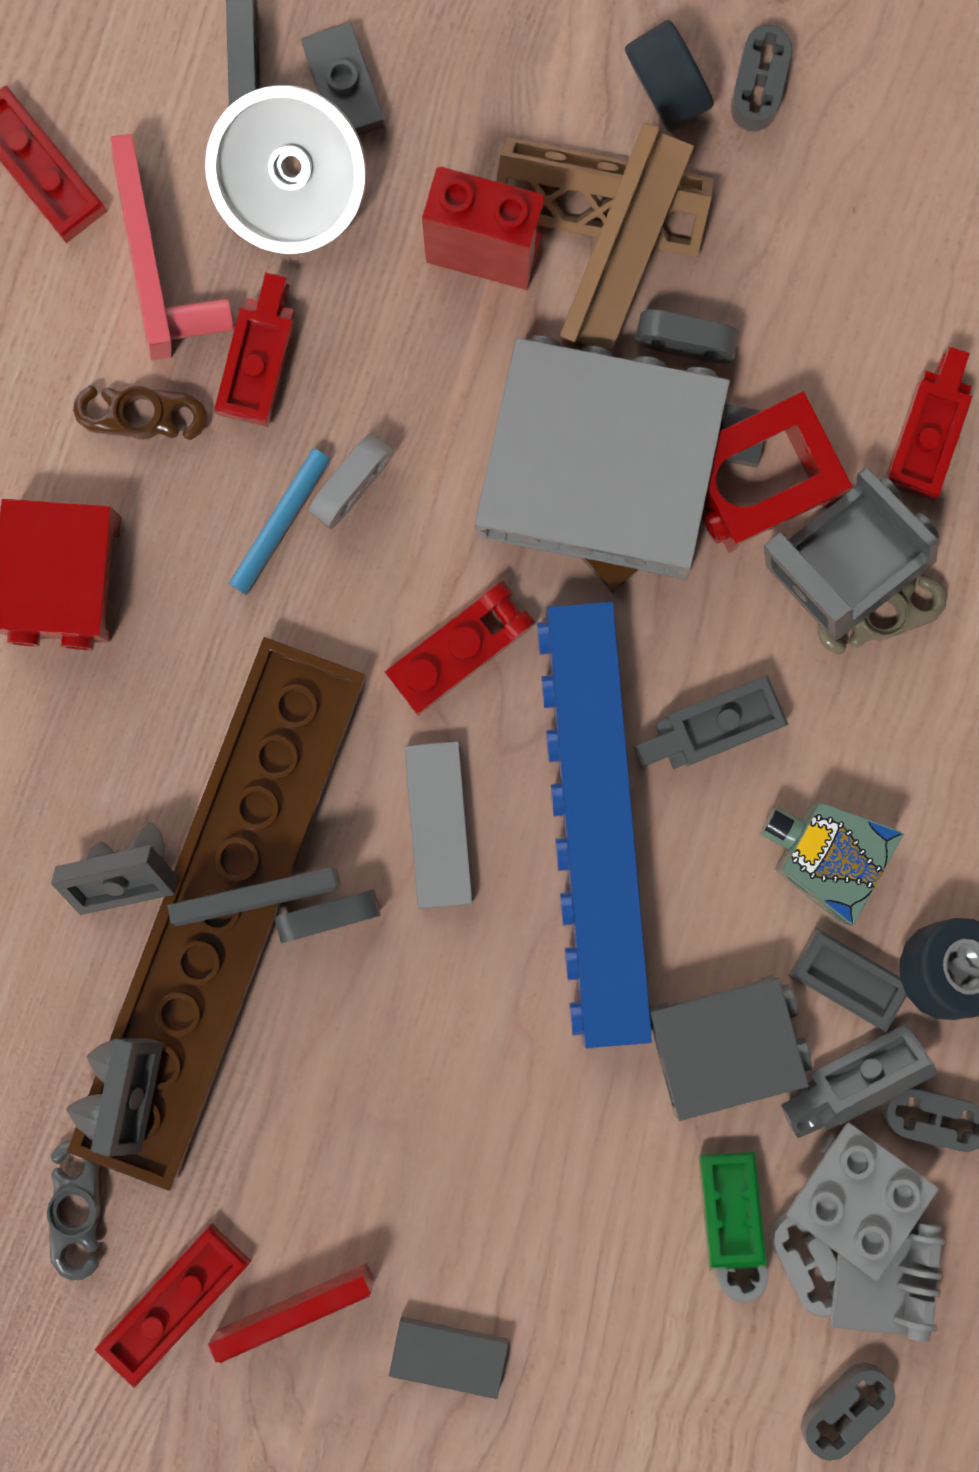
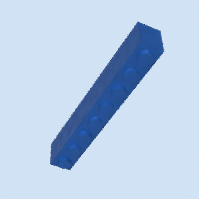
[537,602,652,1049]

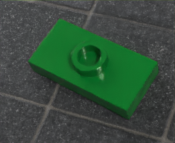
[698,1152,767,1270]

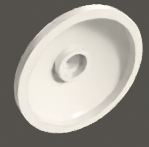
[205,85,367,253]

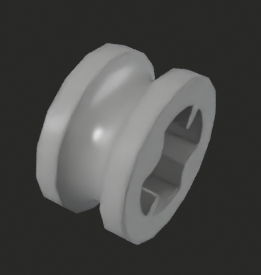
[716,1266,768,1302]

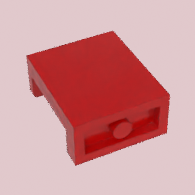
[422,167,544,290]
[0,499,121,650]

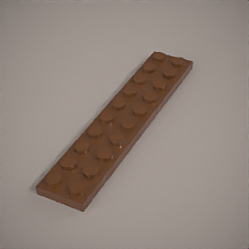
[67,637,367,1191]

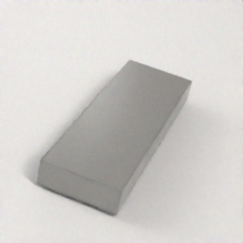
[405,741,472,909]

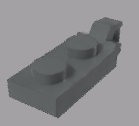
[634,675,789,769]
[781,1025,937,1138]

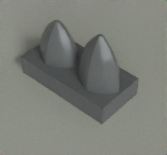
[51,822,178,915]
[66,1038,164,1157]

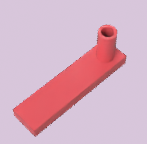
[110,134,233,361]

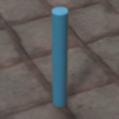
[228,448,331,595]

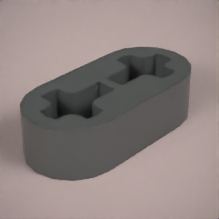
[730,25,792,131]
[635,310,740,363]
[274,889,381,943]
[882,1087,979,1152]
[801,1363,895,1461]

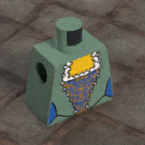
[760,802,904,926]

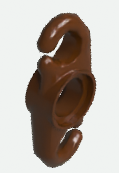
[73,386,207,440]

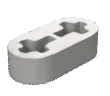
[309,433,394,529]
[770,1212,837,1317]

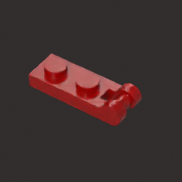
[384,581,536,716]

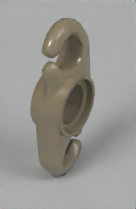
[817,575,947,654]

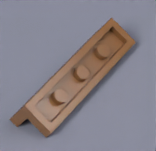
[560,122,694,352]
[496,137,714,258]

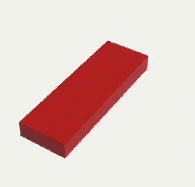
[0,85,108,244]
[94,1223,251,1388]
[208,1263,374,1364]

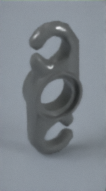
[47,1140,102,1280]

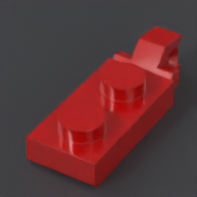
[214,272,295,427]
[885,347,973,501]

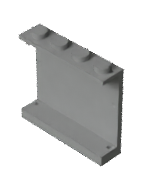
[475,335,730,580]

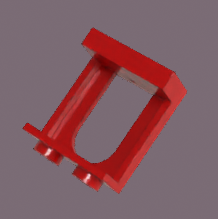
[703,391,853,553]

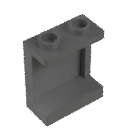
[763,467,939,642]
[649,975,813,1121]

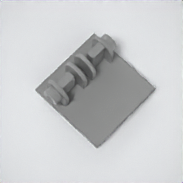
[785,1122,939,1282]
[830,1221,946,1342]

